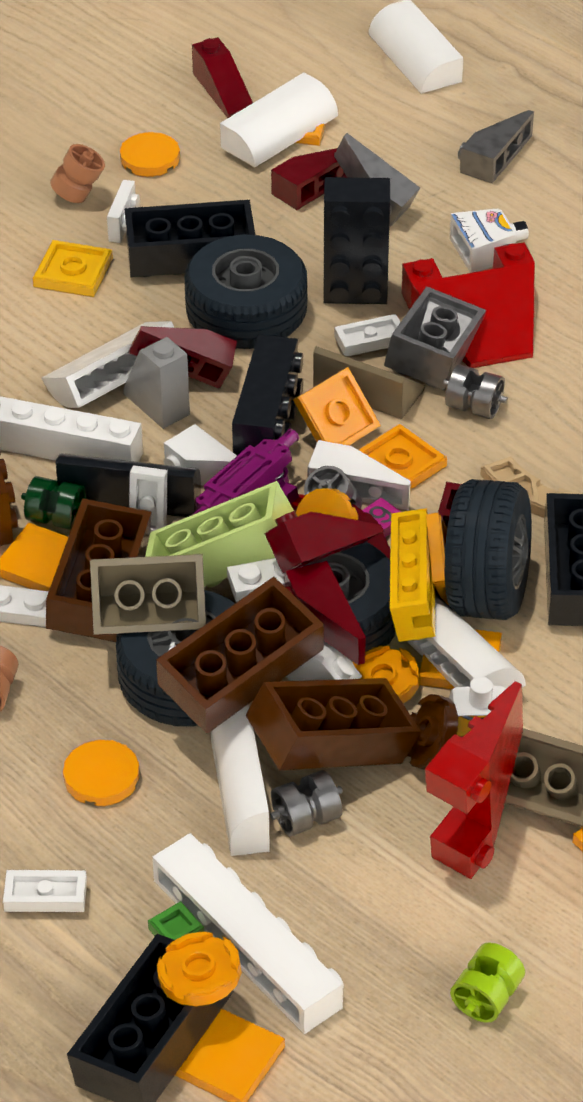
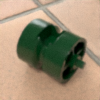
[21,476,86,530]

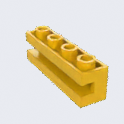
[390,508,435,642]

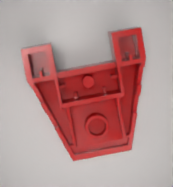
[401,242,535,368]
[425,681,523,879]

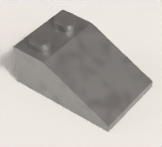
[384,286,486,390]

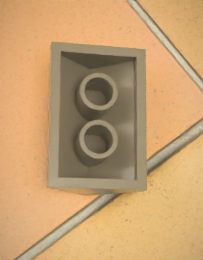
[313,346,425,419]
[90,554,206,635]
[505,728,583,827]

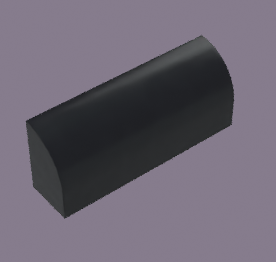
[55,453,201,517]

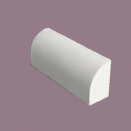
[368,0,463,94]
[220,73,338,167]
[42,321,174,408]
[407,593,526,689]
[211,704,270,856]

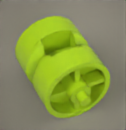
[450,943,525,1023]

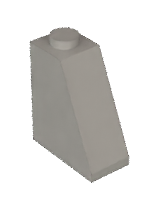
[123,337,190,429]

